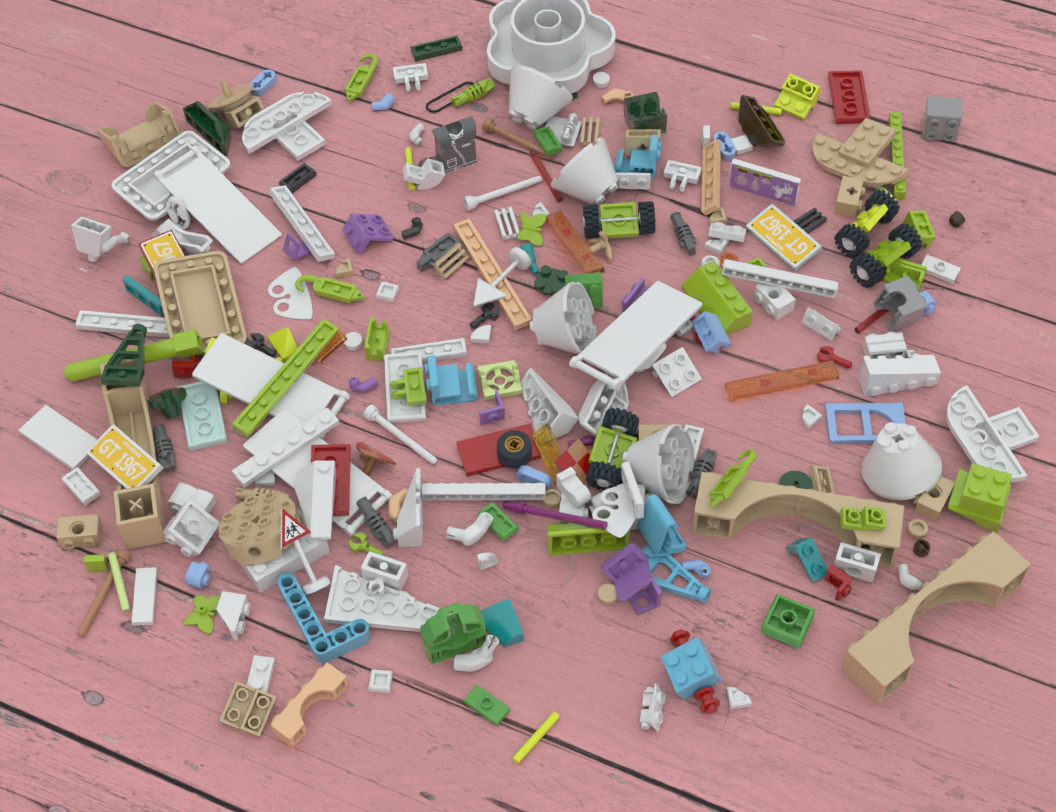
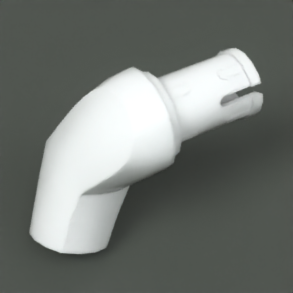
[446,512,494,546]
[454,635,499,672]

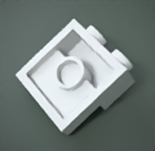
[162,499,220,557]

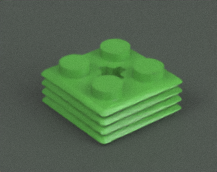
[565,272,603,309]
[761,594,815,648]

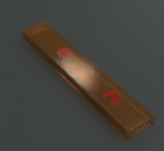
[545,211,605,274]
[724,360,840,401]

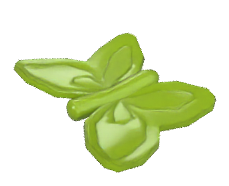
[517,213,546,246]
[184,595,220,634]

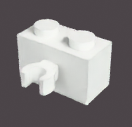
[361,551,408,596]

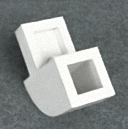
[403,158,445,190]

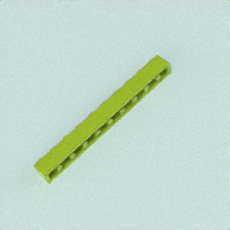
[888,111,906,200]

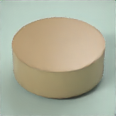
[542,489,561,509]
[907,519,928,540]
[598,584,618,605]

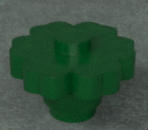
[147,387,187,419]

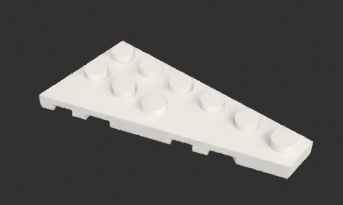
[324,565,450,632]

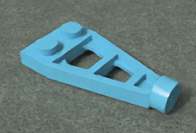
[642,543,712,604]

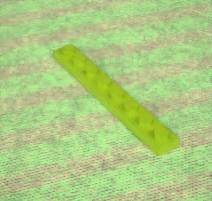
[232,318,339,437]

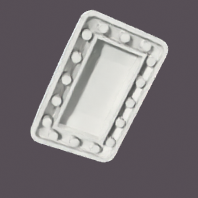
[112,131,230,220]

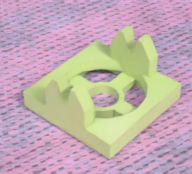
[478,360,522,400]

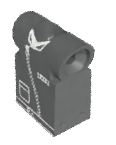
[432,116,477,174]

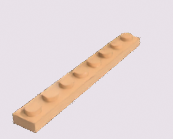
[453,219,532,330]

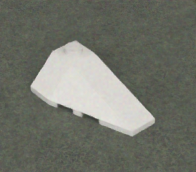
[520,368,579,443]
[295,461,336,540]
[393,468,423,548]

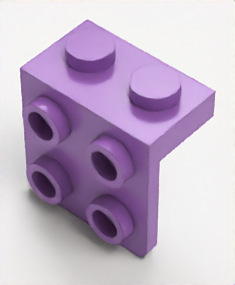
[343,213,394,254]
[601,542,652,602]

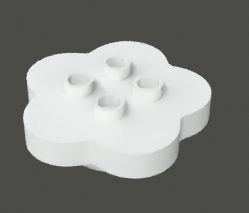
[487,0,616,94]

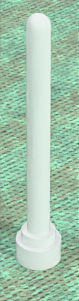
[463,176,542,211]
[363,404,437,464]

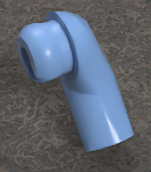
[372,94,394,111]
[682,560,711,577]

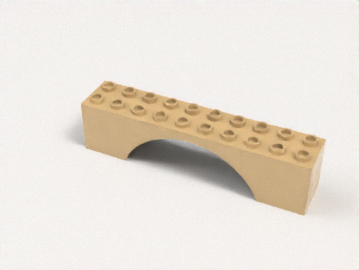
[100,359,167,550]
[692,472,904,568]
[842,531,1031,705]

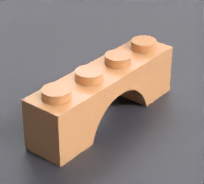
[271,662,348,748]

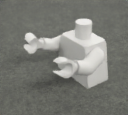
[71,217,130,262]

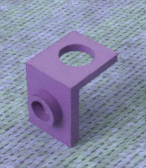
[283,233,312,261]
[479,390,505,425]
[629,576,663,615]

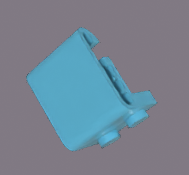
[614,135,662,178]
[424,355,478,405]
[637,494,687,557]

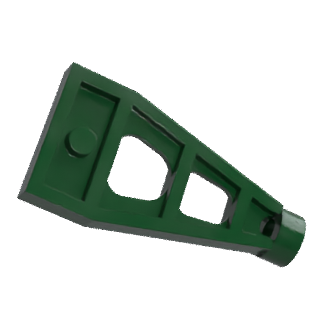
[100,324,147,387]

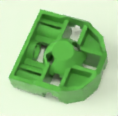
[420,603,486,664]

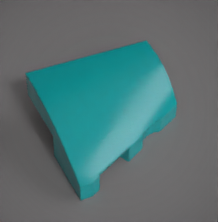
[481,599,524,647]

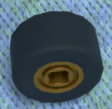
[497,430,532,468]

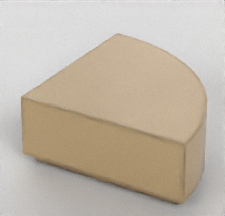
[709,207,727,226]
[335,258,354,279]

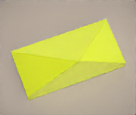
[267,327,298,361]

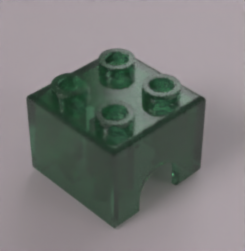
[623,92,667,134]

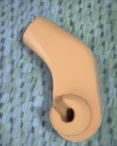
[601,88,634,104]
[389,488,408,523]

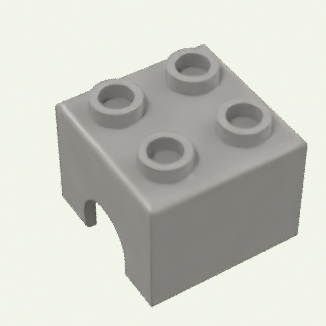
[921,96,962,142]
[873,276,927,332]

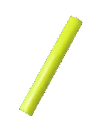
[730,102,782,115]
[405,147,416,190]
[512,712,560,764]

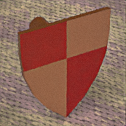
[554,438,591,486]
[356,442,396,476]

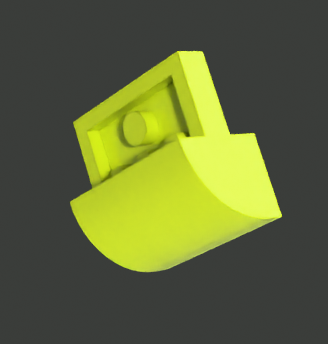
[774,74,820,120]

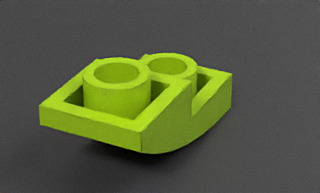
[840,506,886,531]

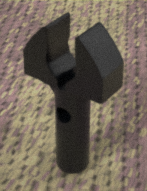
[470,303,499,329]
[246,333,276,358]

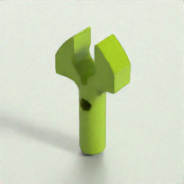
[348,533,384,556]

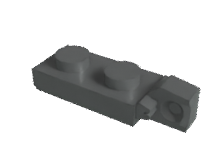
[417,233,462,272]

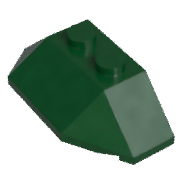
[183,101,231,157]

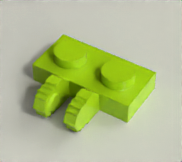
[389,367,427,406]

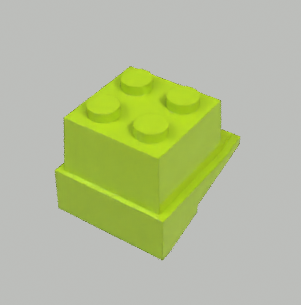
[948,463,1012,534]

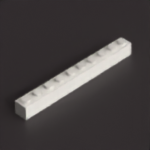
[721,259,838,298]
[421,483,546,501]

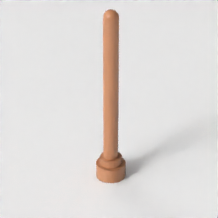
[482,118,555,159]
[77,548,131,637]

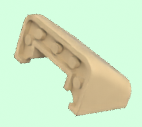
[97,101,181,167]

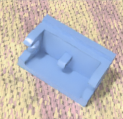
[692,311,731,353]

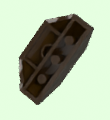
[738,95,785,147]

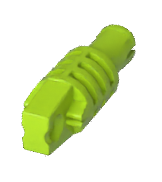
[451,78,495,108]

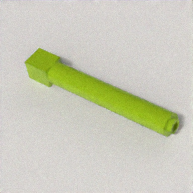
[64,329,203,382]

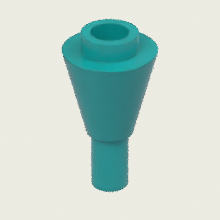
[519,243,540,275]

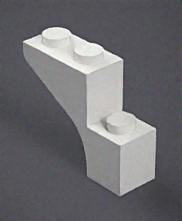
[151,219,213,256]

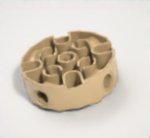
[219,492,302,565]

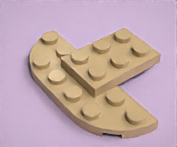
[813,118,908,188]

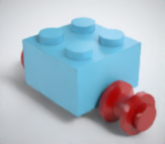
[661,629,722,714]

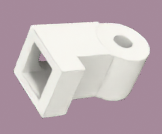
[556,467,592,507]

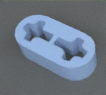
[250,70,276,96]
[713,132,736,161]
[516,465,553,490]

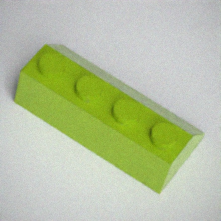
[682,260,753,335]
[546,523,630,556]

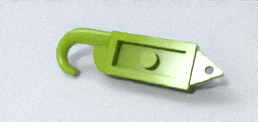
[344,54,379,102]
[295,274,365,304]
[709,449,757,507]

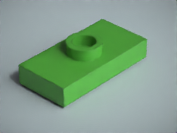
[533,126,562,156]
[477,502,519,542]
[464,685,510,726]

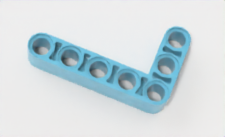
[278,573,371,663]

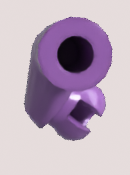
[349,377,378,393]

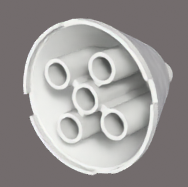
[508,65,573,130]
[550,137,618,205]
[530,282,597,355]
[861,422,942,500]
[623,424,694,504]

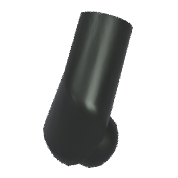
[401,217,423,239]

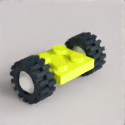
[834,190,900,258]

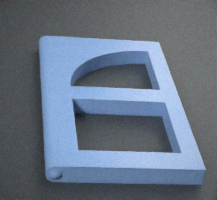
[825,402,906,444]

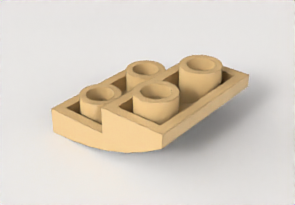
[219,681,277,737]

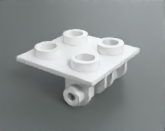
[545,113,582,147]
[652,347,702,397]

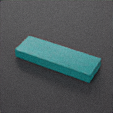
[123,275,164,317]

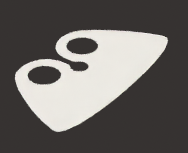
[268,267,313,319]
[592,485,645,538]

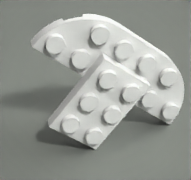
[242,92,332,161]
[946,386,1040,482]

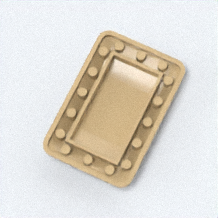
[154,251,247,357]

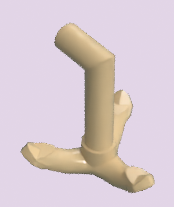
[575,231,612,268]

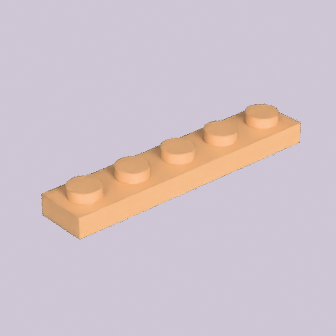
[701,139,721,216]

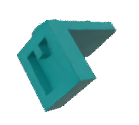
[786,537,828,582]

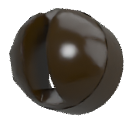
[949,211,965,227]
[913,539,930,557]

